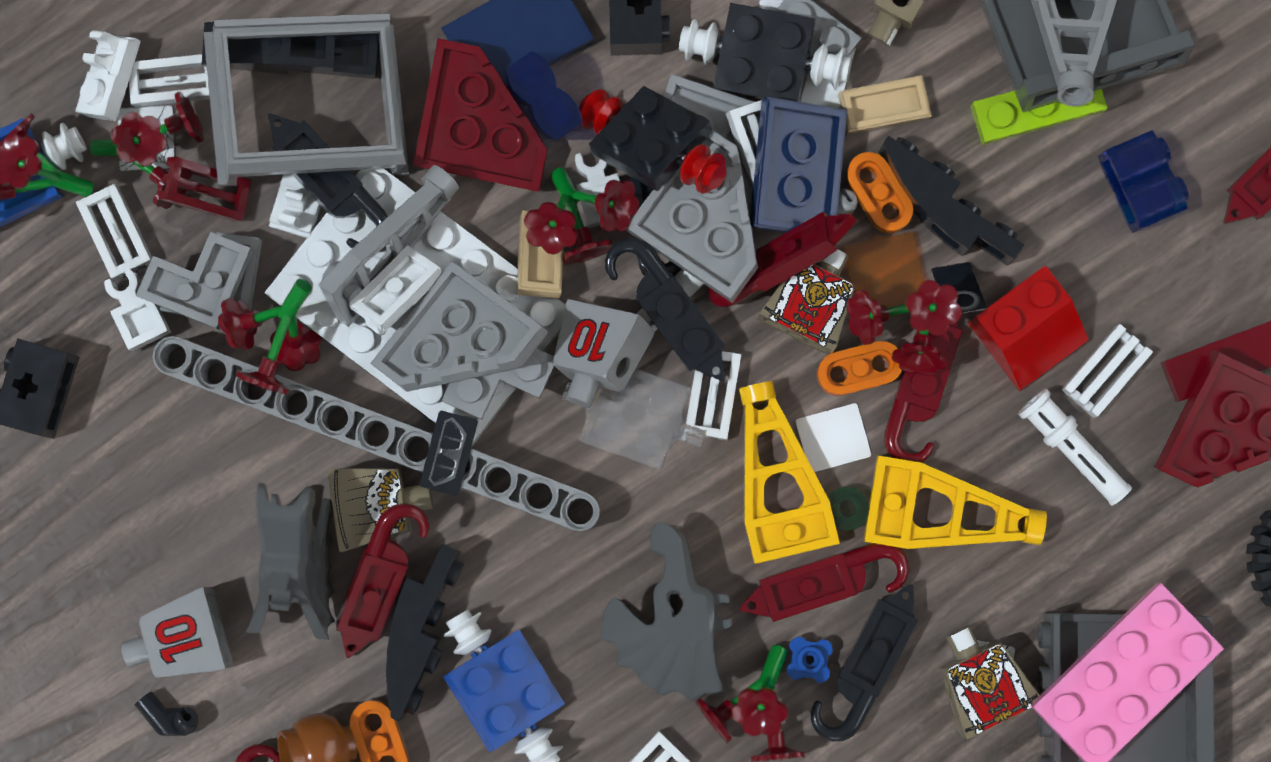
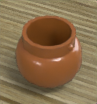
[277,713,357,762]

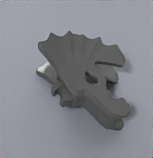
[246,483,335,640]
[600,523,732,701]

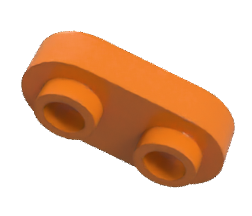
[846,152,913,234]
[816,341,902,396]
[350,700,410,762]

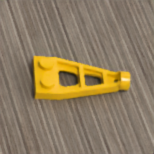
[739,381,840,564]
[863,455,1047,549]

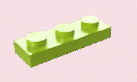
[970,89,1108,146]

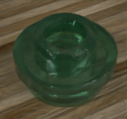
[828,487,869,530]

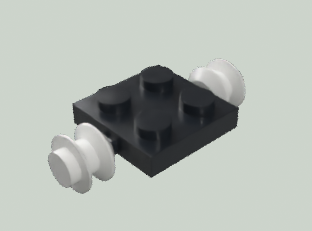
[679,3,852,102]

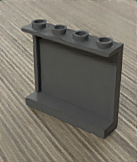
[980,0,1195,112]
[1037,613,1215,762]

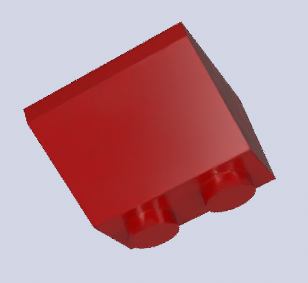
[967,265,1089,391]

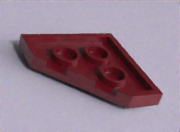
[413,38,548,192]
[1154,350,1271,488]

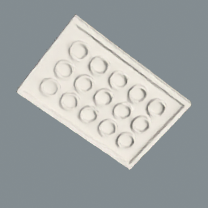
[265,169,565,448]

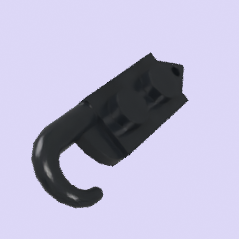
[268,113,388,249]
[605,238,725,381]
[810,584,919,742]

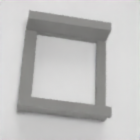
[204,14,409,187]

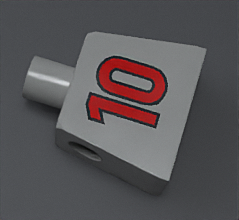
[553,299,655,408]
[121,587,234,678]

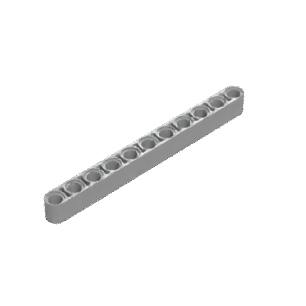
[152,336,601,532]

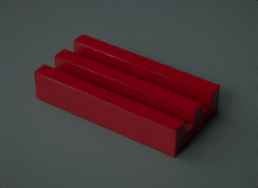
[159,157,251,222]

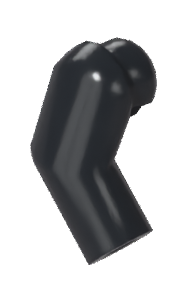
[134,691,198,736]

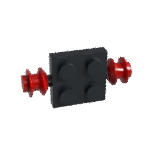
[579,86,727,194]

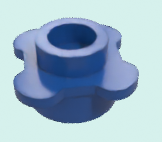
[787,636,833,683]

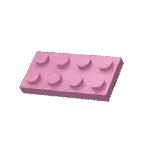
[1030,583,1224,762]

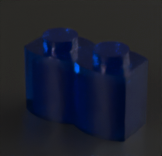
[504,51,582,141]
[1098,130,1189,233]

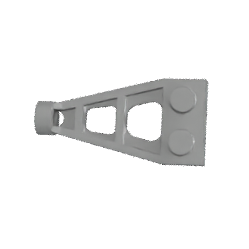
[1031,0,1117,106]
[318,165,459,327]

